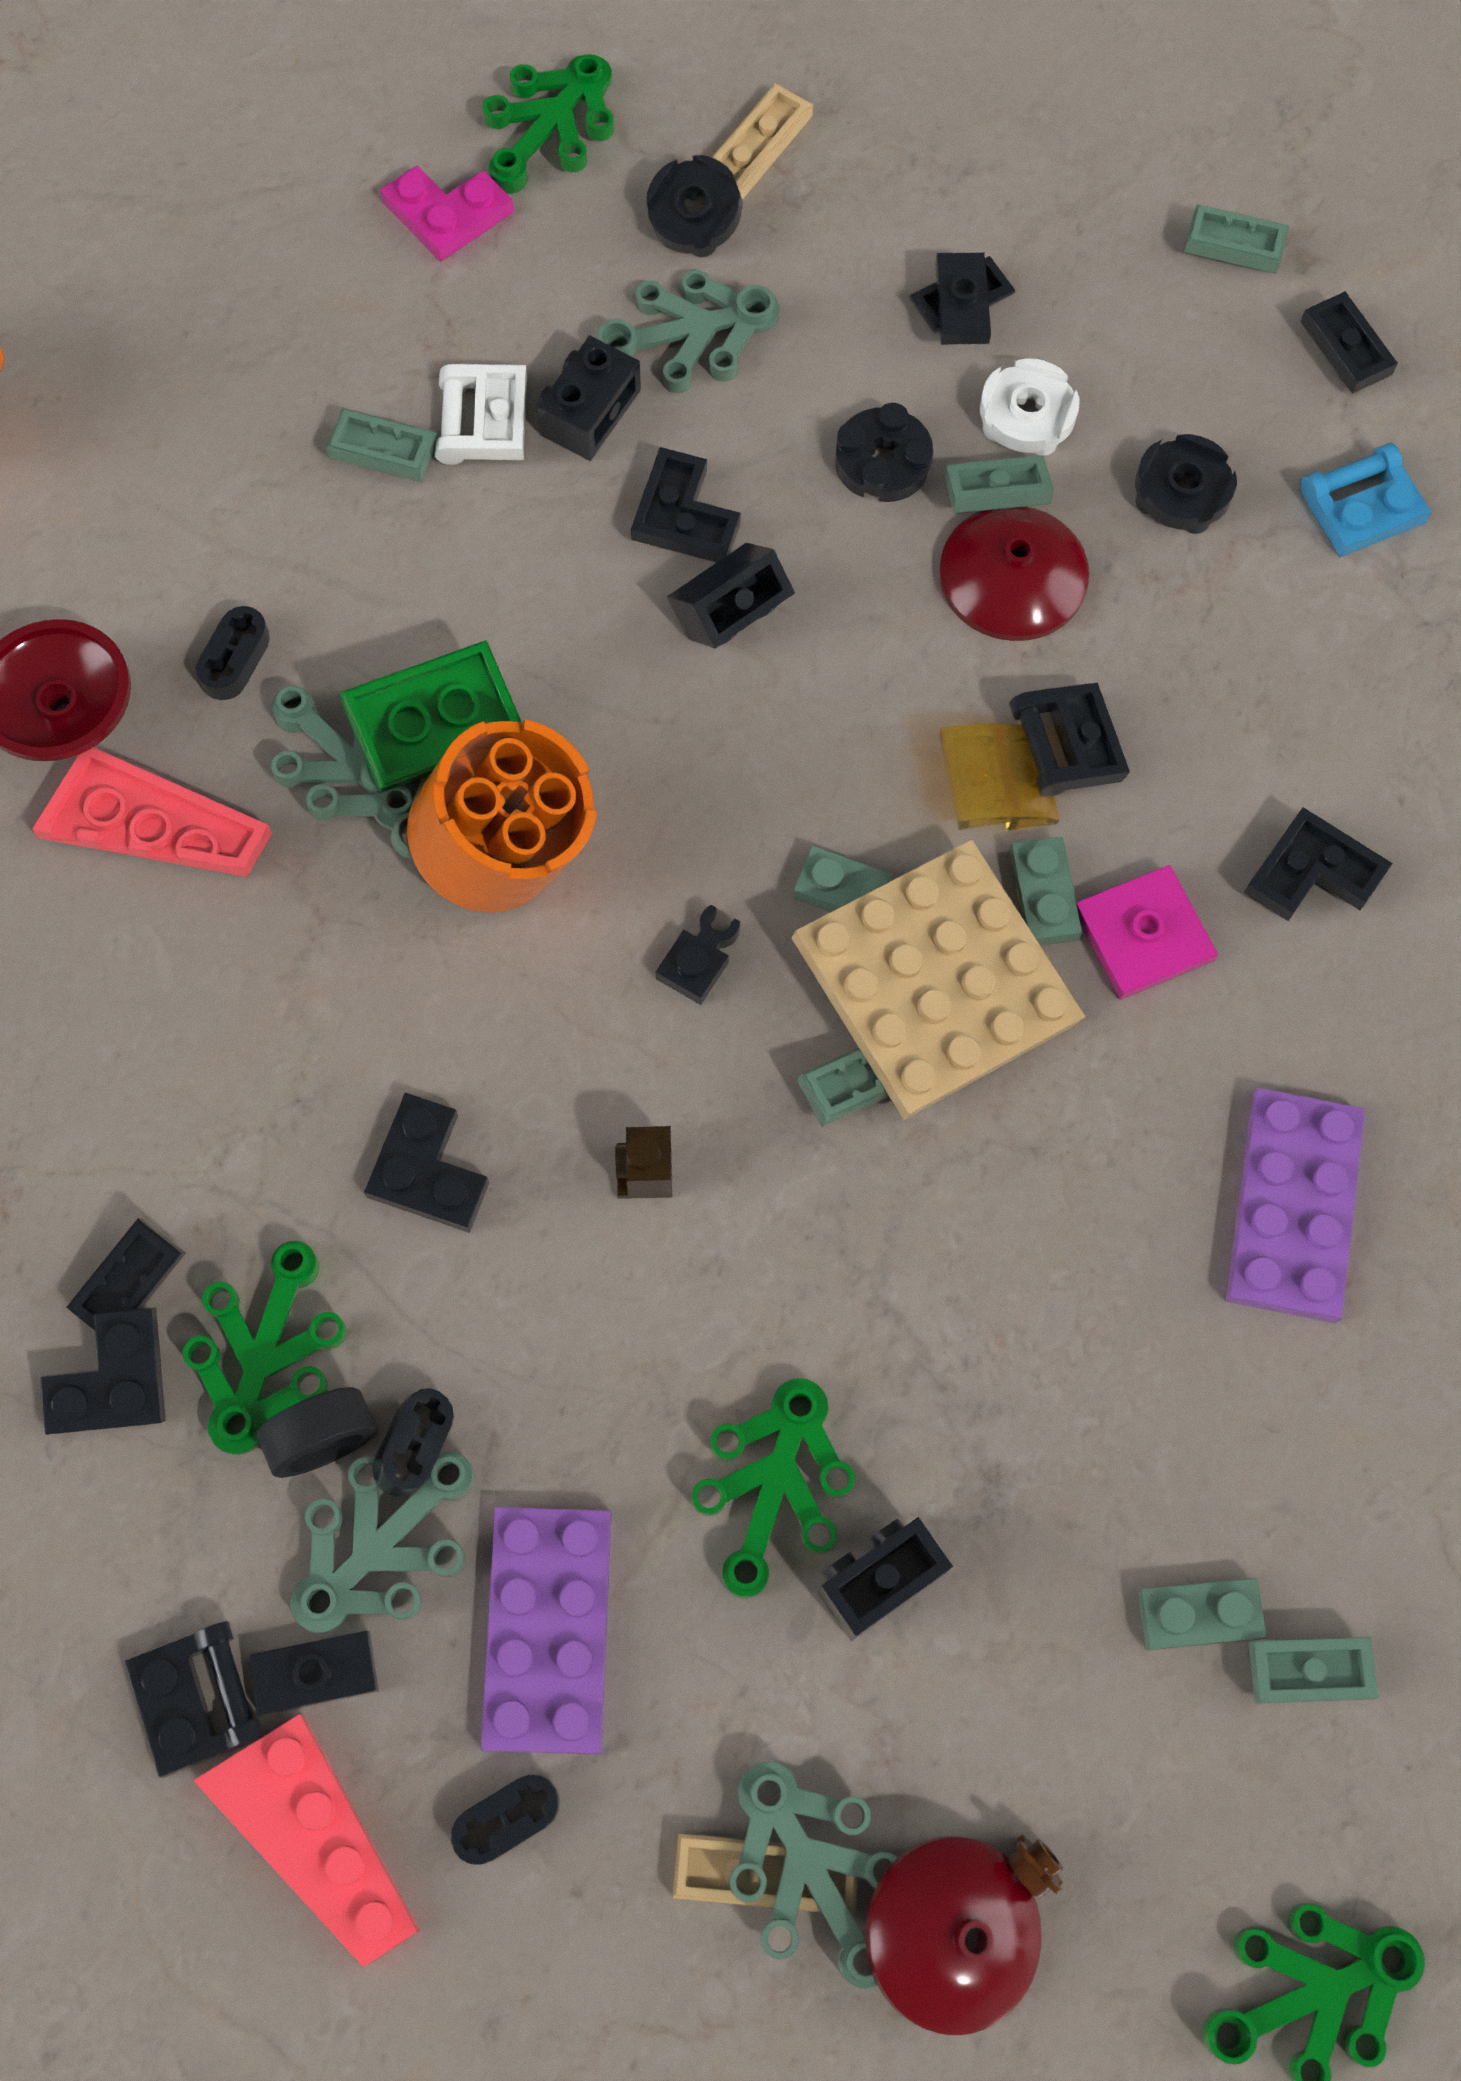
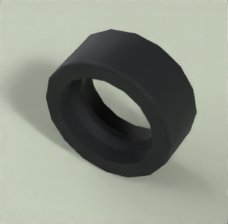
[257,1387,376,1478]

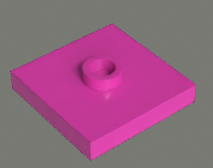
[1076,865,1218,1000]

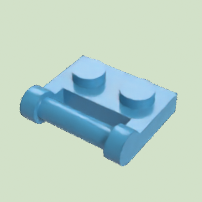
[1300,443,1432,557]

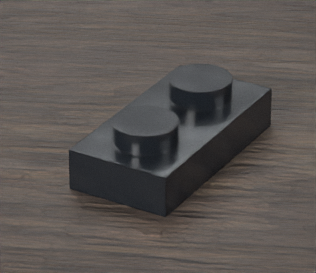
[1300,291,1398,394]

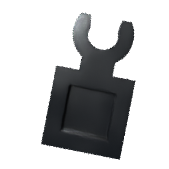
[655,905,740,1005]

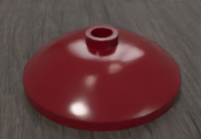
[939,506,1089,641]
[0,619,131,761]
[866,1836,1042,2035]

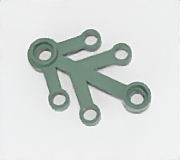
[597,270,779,393]
[271,686,417,831]
[291,1452,474,1633]
[729,1762,898,1989]

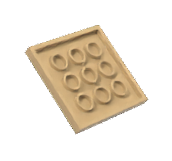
[792,840,1086,1120]

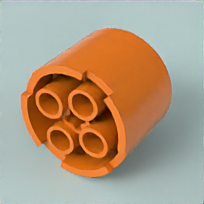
[407,719,597,913]

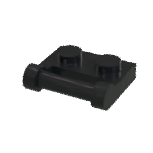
[1009,682,1130,797]
[125,1621,264,1778]

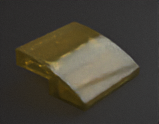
[939,723,1059,831]

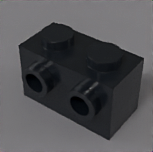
[536,335,641,461]
[666,542,795,648]
[818,1517,953,1642]

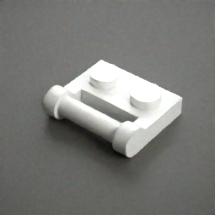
[435,364,527,465]

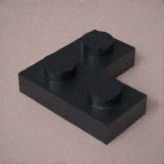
[631,447,741,563]
[1244,807,1393,921]
[364,1092,489,1233]
[40,1307,166,1435]

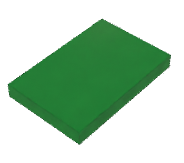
[339,640,522,793]

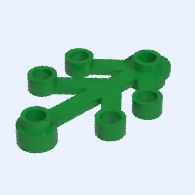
[482,54,614,194]
[182,1241,347,1455]
[692,1378,855,1599]
[1202,1903,1425,2081]

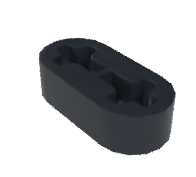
[196,606,270,700]
[372,1388,454,1497]
[451,1775,560,1865]

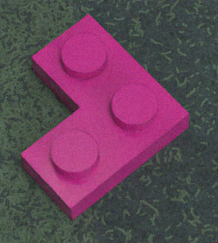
[380,165,514,262]

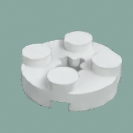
[980,358,1080,456]

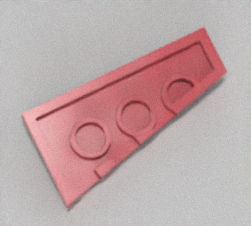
[32,747,273,877]

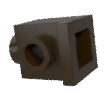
[615,1126,672,1199]

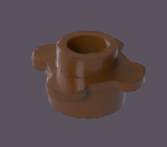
[1007,1835,1063,1899]

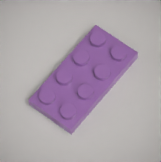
[1226,1088,1365,1323]
[481,1507,612,1754]

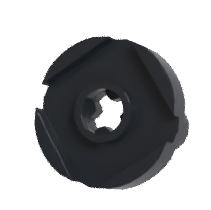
[647,155,743,257]
[835,403,933,502]
[1135,434,1237,534]

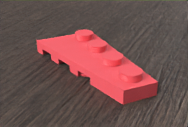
[193,1714,420,1967]

